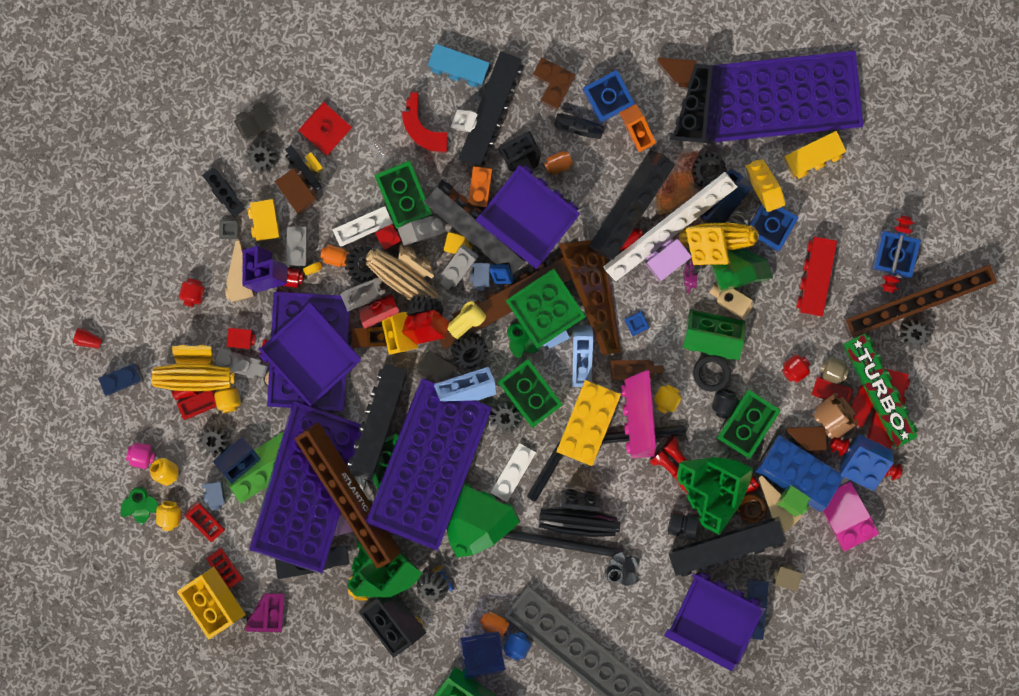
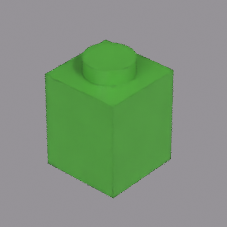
[776,485,810,517]

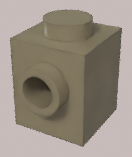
[771,563,803,592]

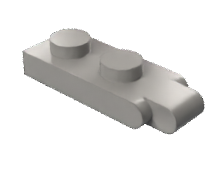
[439,244,479,290]
[214,348,268,379]

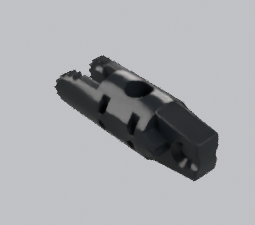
[554,113,604,139]

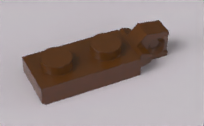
[611,360,664,380]

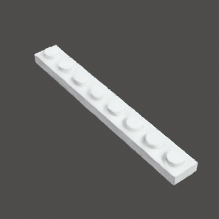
[603,172,737,281]

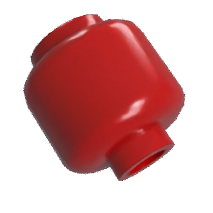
[178,278,206,308]
[781,354,811,383]

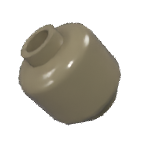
[820,357,850,384]

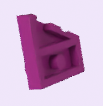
[244,593,284,632]

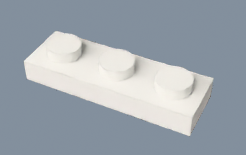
[332,206,393,247]
[491,443,536,502]

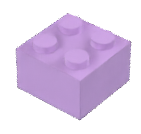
[645,238,691,282]

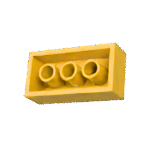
[556,380,621,466]

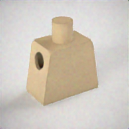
[710,283,754,320]

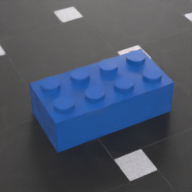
[755,435,844,512]

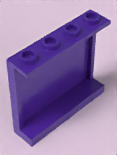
[475,165,580,269]
[258,303,362,406]
[664,572,766,671]

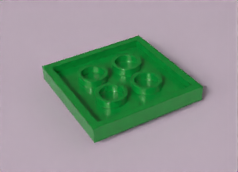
[506,269,586,349]

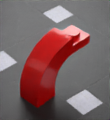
[402,92,448,153]

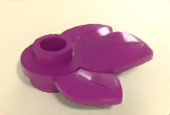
[683,257,697,294]

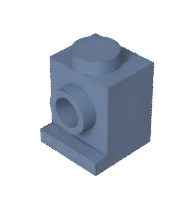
[470,263,490,291]
[201,481,226,510]

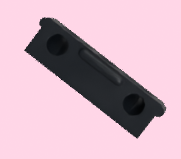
[202,166,245,217]

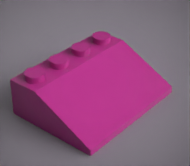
[621,371,656,459]

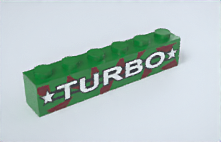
[842,333,918,448]

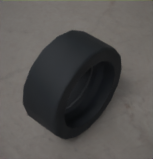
[693,355,730,392]

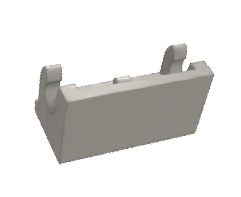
[340,277,385,311]

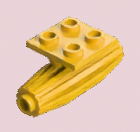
[679,223,759,265]
[152,344,235,391]

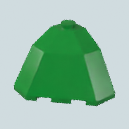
[710,248,773,293]
[677,457,753,535]
[446,482,521,558]
[347,541,422,597]

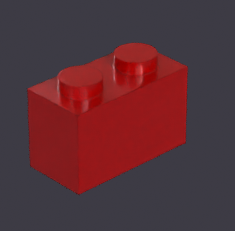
[402,310,449,344]

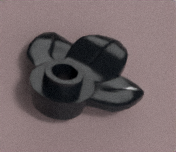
[605,552,640,586]

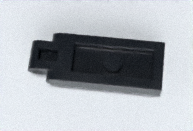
[285,145,322,191]

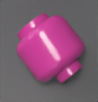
[126,442,156,469]

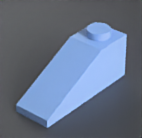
[572,325,593,387]
[434,367,496,401]

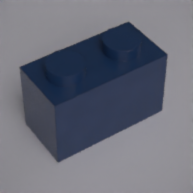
[98,363,144,396]
[212,437,261,484]

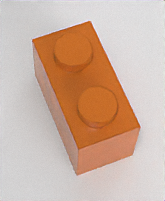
[619,104,656,152]
[468,166,492,208]

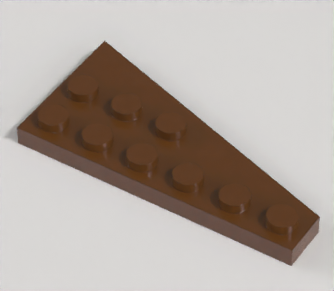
[559,240,621,355]

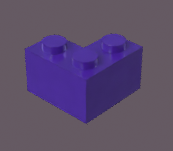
[242,246,287,293]

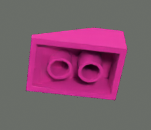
[823,481,879,551]

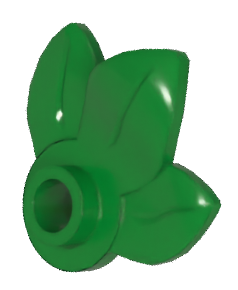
[507,323,539,358]
[120,487,158,525]

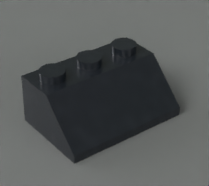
[358,594,427,658]

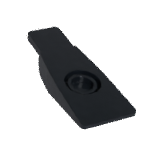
[275,546,350,579]

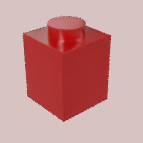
[375,224,402,251]
[227,328,256,349]

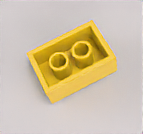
[177,567,246,640]

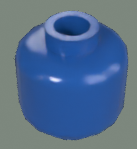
[503,631,531,661]

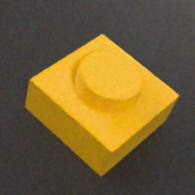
[305,152,323,173]

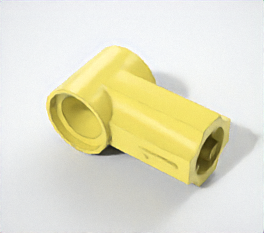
[448,301,486,339]

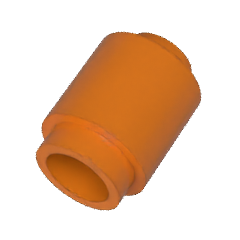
[544,151,573,176]
[320,244,349,267]
[479,611,509,637]

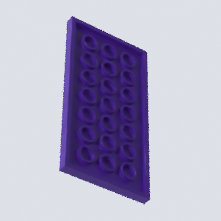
[714,51,863,143]
[366,378,492,551]
[248,402,362,573]

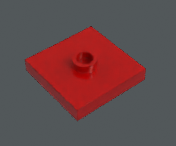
[298,102,352,156]
[357,293,399,328]

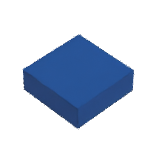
[489,264,514,284]
[624,311,650,337]

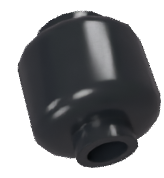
[711,389,739,419]

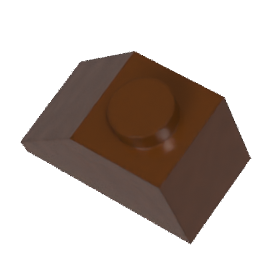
[657,58,697,88]
[351,327,387,348]
[785,426,827,454]

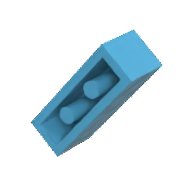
[428,44,490,88]

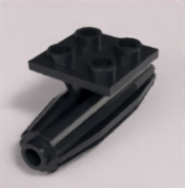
[539,489,621,537]

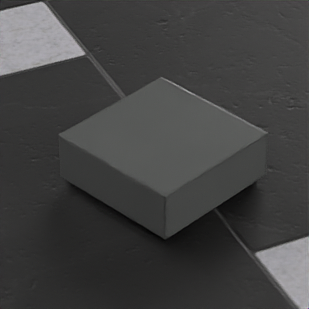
[219,220,239,239]

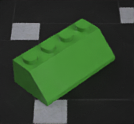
[227,431,284,504]

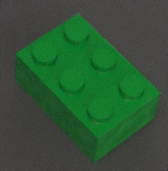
[374,161,433,230]
[498,359,563,428]
[715,389,781,459]

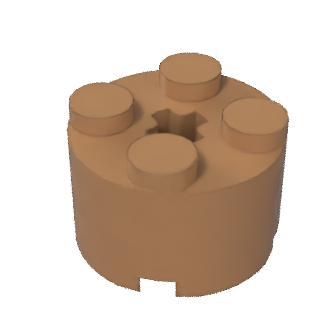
[813,393,858,439]

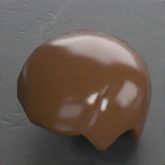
[738,494,767,524]

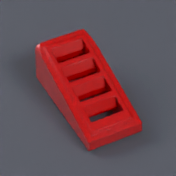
[184,501,225,543]
[206,547,244,589]

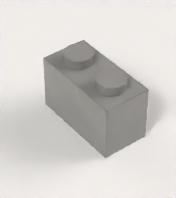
[398,214,446,247]
[286,227,308,266]

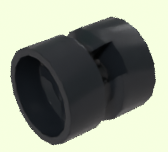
[667,510,699,539]

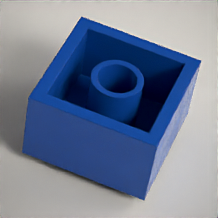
[582,70,635,124]
[748,203,799,252]

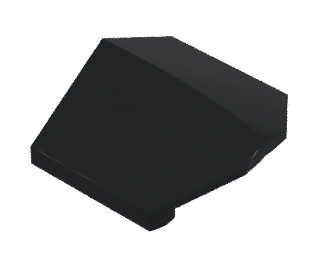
[498,131,542,171]

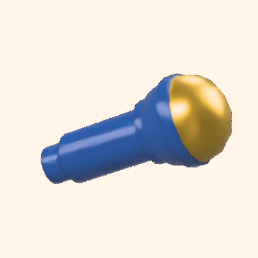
[432,565,455,592]

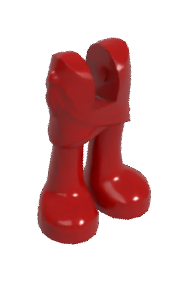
[648,436,688,493]

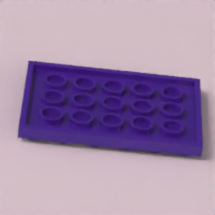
[267,292,350,411]

